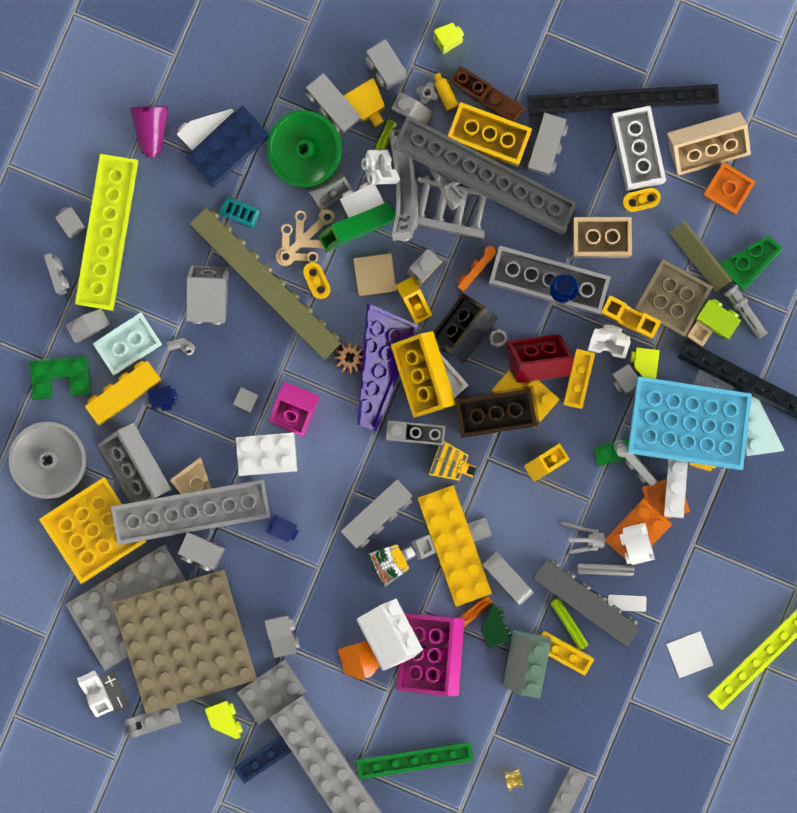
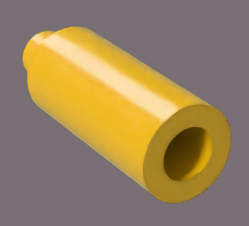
[433,73,459,112]

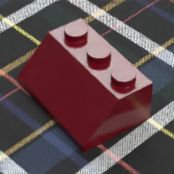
[506,334,574,383]

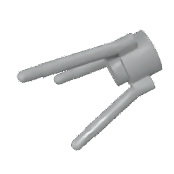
[560,521,605,554]

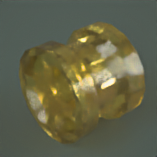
[504,768,523,791]

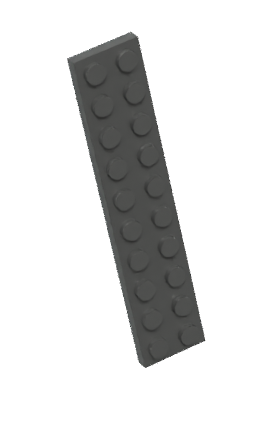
[393,115,576,236]

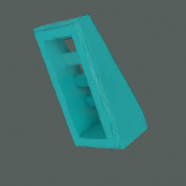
[219,197,261,229]

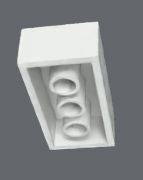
[611,106,666,191]

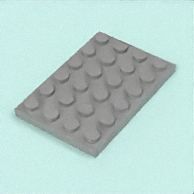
[65,544,186,670]

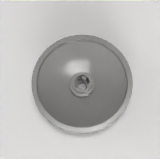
[9,422,87,499]

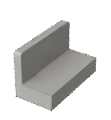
[305,168,353,211]

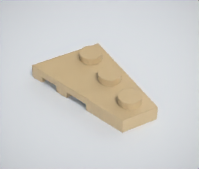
[170,457,211,494]

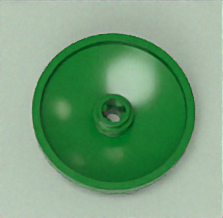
[267,110,342,187]

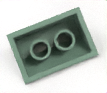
[503,630,551,699]

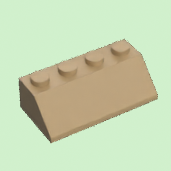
[667,112,751,176]

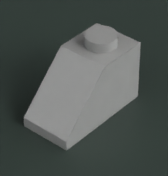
[391,92,433,125]
[65,309,111,343]

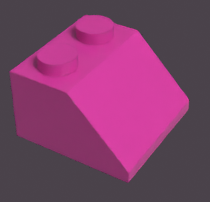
[268,382,320,437]

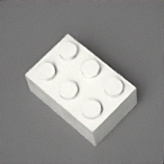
[236,432,298,476]

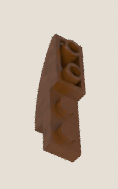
[450,66,525,122]

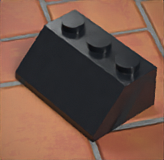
[434,293,498,364]

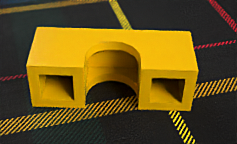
[600,295,662,340]

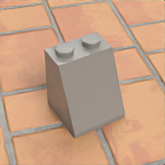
[186,265,229,325]

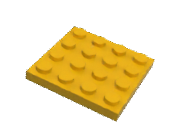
[39,477,147,584]

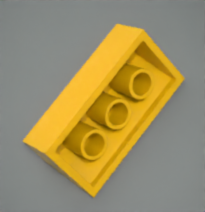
[391,331,456,418]

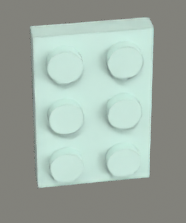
[93,313,162,376]

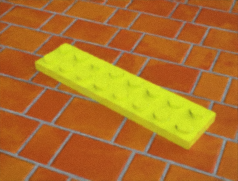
[75,154,139,311]

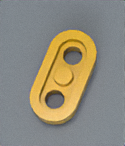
[622,188,661,212]
[303,262,331,299]

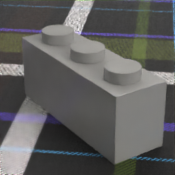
[305,73,361,135]
[527,113,568,177]

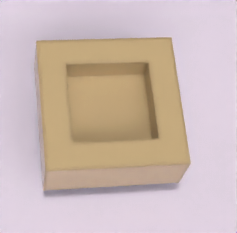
[686,320,713,347]

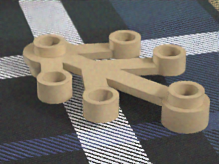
[276,209,335,266]

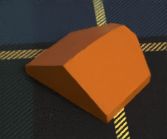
[338,641,380,680]

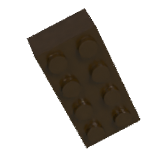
[455,385,540,438]

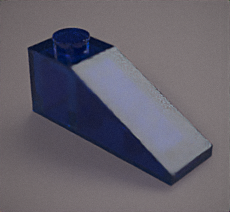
[266,515,299,542]

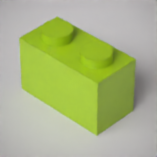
[695,299,741,341]

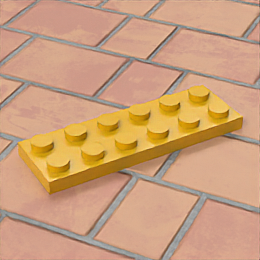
[417,485,492,607]

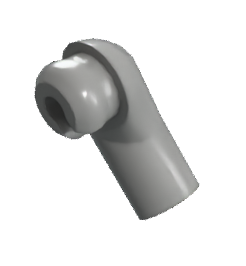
[167,338,195,355]

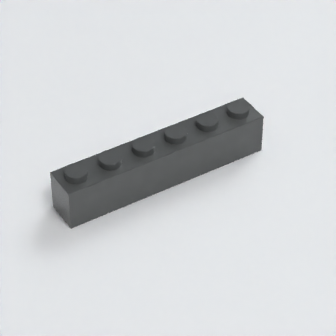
[532,559,641,647]

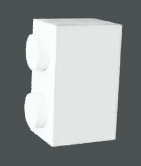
[340,182,384,218]

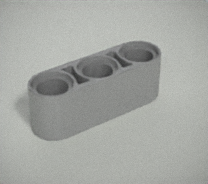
[482,552,534,605]

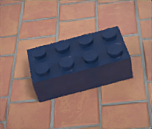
[186,106,269,188]

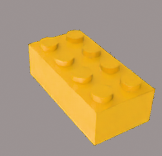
[448,102,532,168]

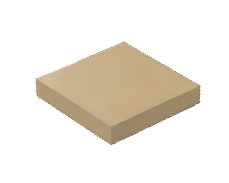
[353,253,397,297]

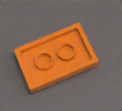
[605,498,672,566]

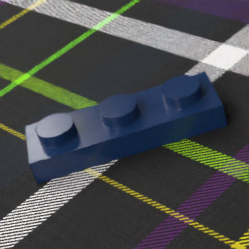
[234,736,292,784]

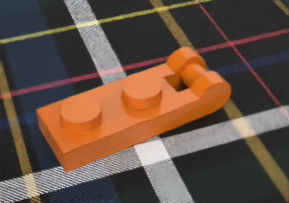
[457,246,496,293]

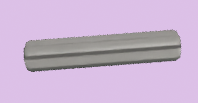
[577,563,634,576]

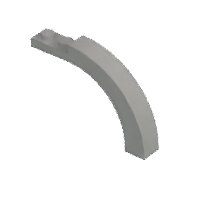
[390,129,418,242]

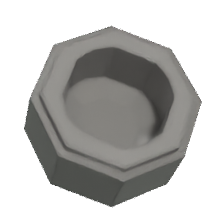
[488,329,508,348]

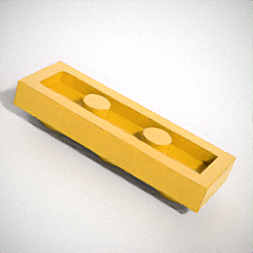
[563,349,595,409]
[541,630,594,676]

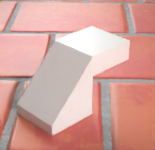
[77,671,114,717]

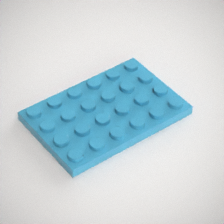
[628,376,752,470]

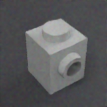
[611,364,637,395]

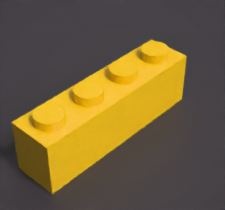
[85,361,162,426]

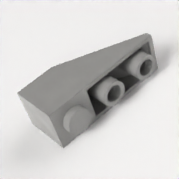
[386,420,445,445]

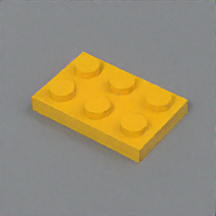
[492,370,560,428]

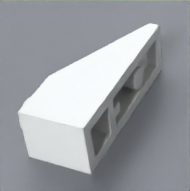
[177,109,235,151]

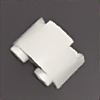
[361,150,400,185]
[588,325,630,359]
[620,523,655,565]

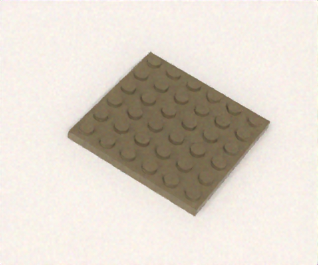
[112,569,257,713]

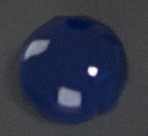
[550,273,579,304]

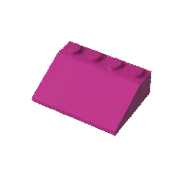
[397,613,465,696]

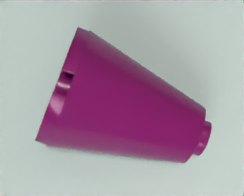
[130,106,168,157]

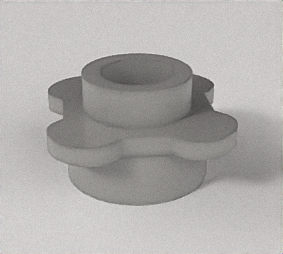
[416,82,438,104]

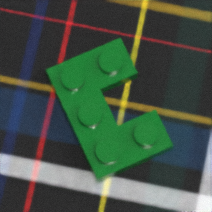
[29,356,91,400]

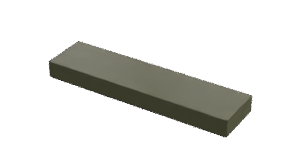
[669,220,732,293]

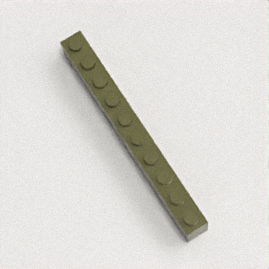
[190,208,341,361]

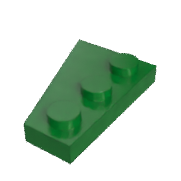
[719,236,783,291]

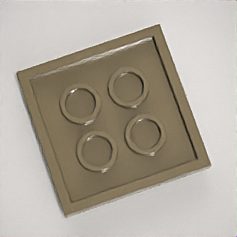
[634,259,713,337]

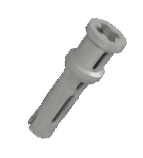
[723,284,768,339]

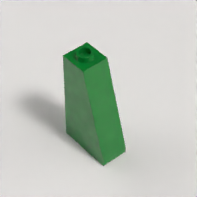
[318,202,396,253]

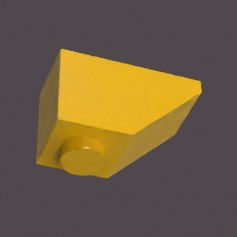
[395,277,432,324]
[524,443,570,482]

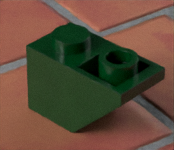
[481,604,512,649]

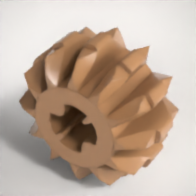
[334,342,363,374]

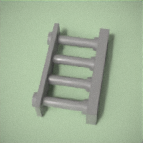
[417,176,492,240]

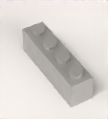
[341,479,413,548]

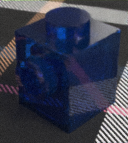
[148,385,178,412]

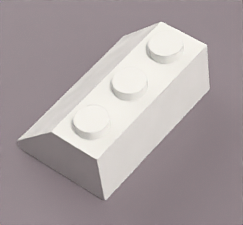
[356,599,423,671]

